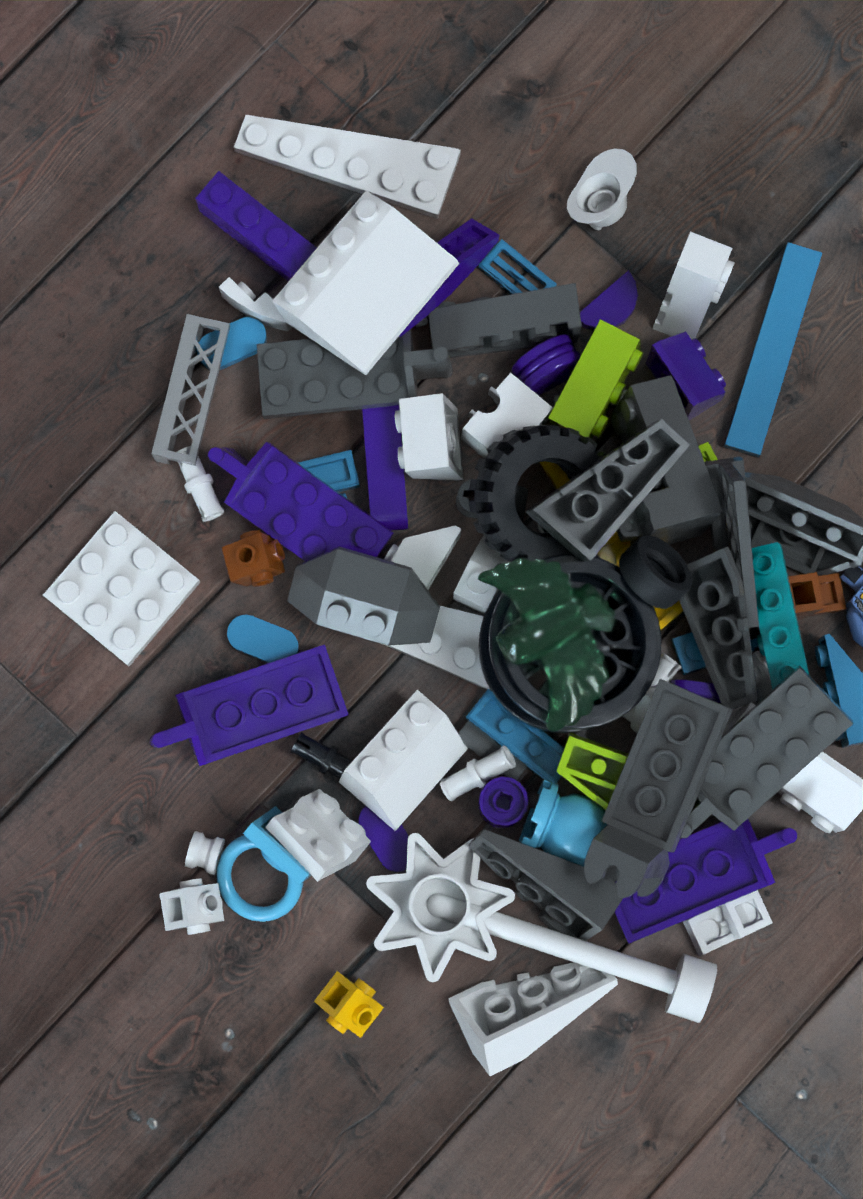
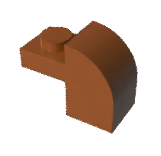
[788,572,846,620]

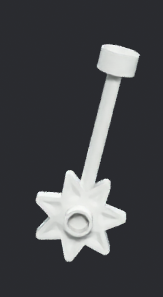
[366,833,717,1023]

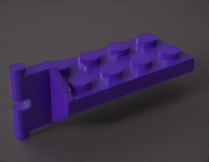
[208,442,394,562]
[150,644,349,766]
[615,819,797,944]

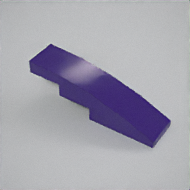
[398,218,499,337]

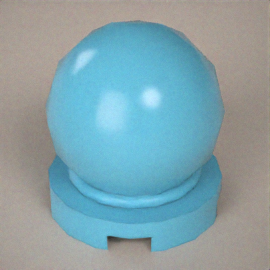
[519,779,608,867]

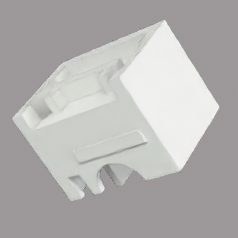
[461,372,553,458]

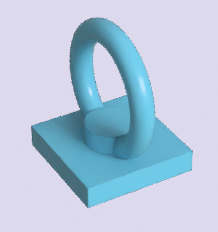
[216,806,311,922]

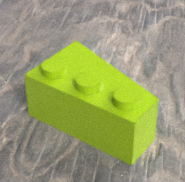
[548,319,643,439]

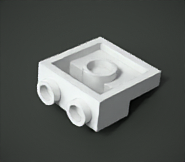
[265,789,371,882]

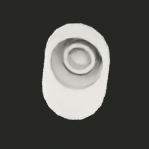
[567,148,637,231]

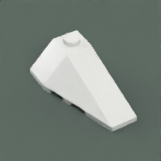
[448,962,618,1076]

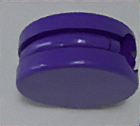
[511,335,581,395]

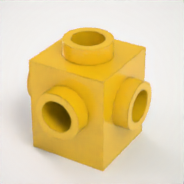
[314,971,384,1038]

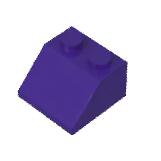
[646,331,726,420]

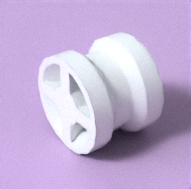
[185,831,225,875]

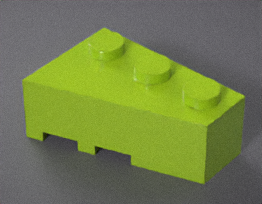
[556,733,629,810]

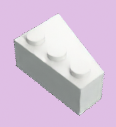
[652,232,735,340]

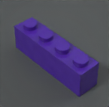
[195,171,317,282]

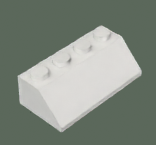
[723,702,863,834]

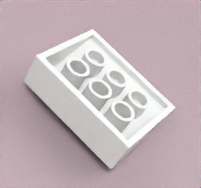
[272,190,459,375]

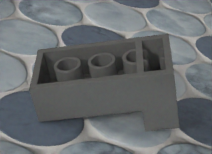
[611,375,723,545]

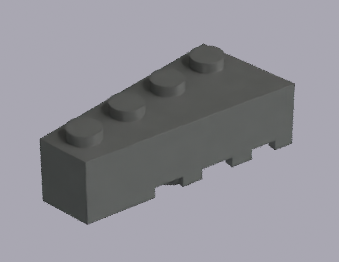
[428,283,582,358]

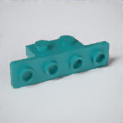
[752,542,809,690]

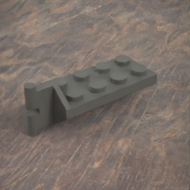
[257,329,453,419]
[681,665,853,838]

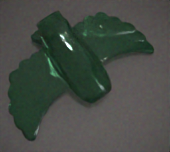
[478,558,615,731]

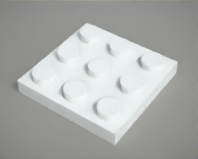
[43,511,200,666]

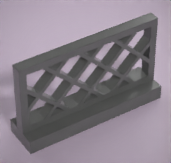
[705,457,759,628]

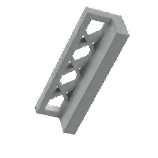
[151,314,230,466]

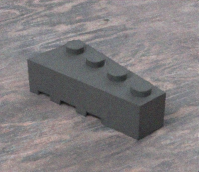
[525,419,690,562]

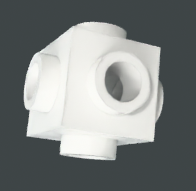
[160,878,224,935]

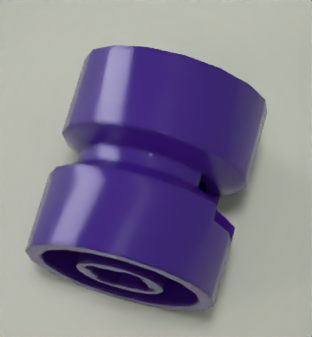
[478,776,528,829]

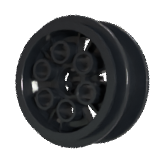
[478,554,662,733]

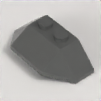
[745,472,863,576]
[287,547,440,646]

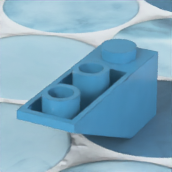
[815,634,863,748]

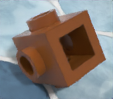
[222,530,285,587]

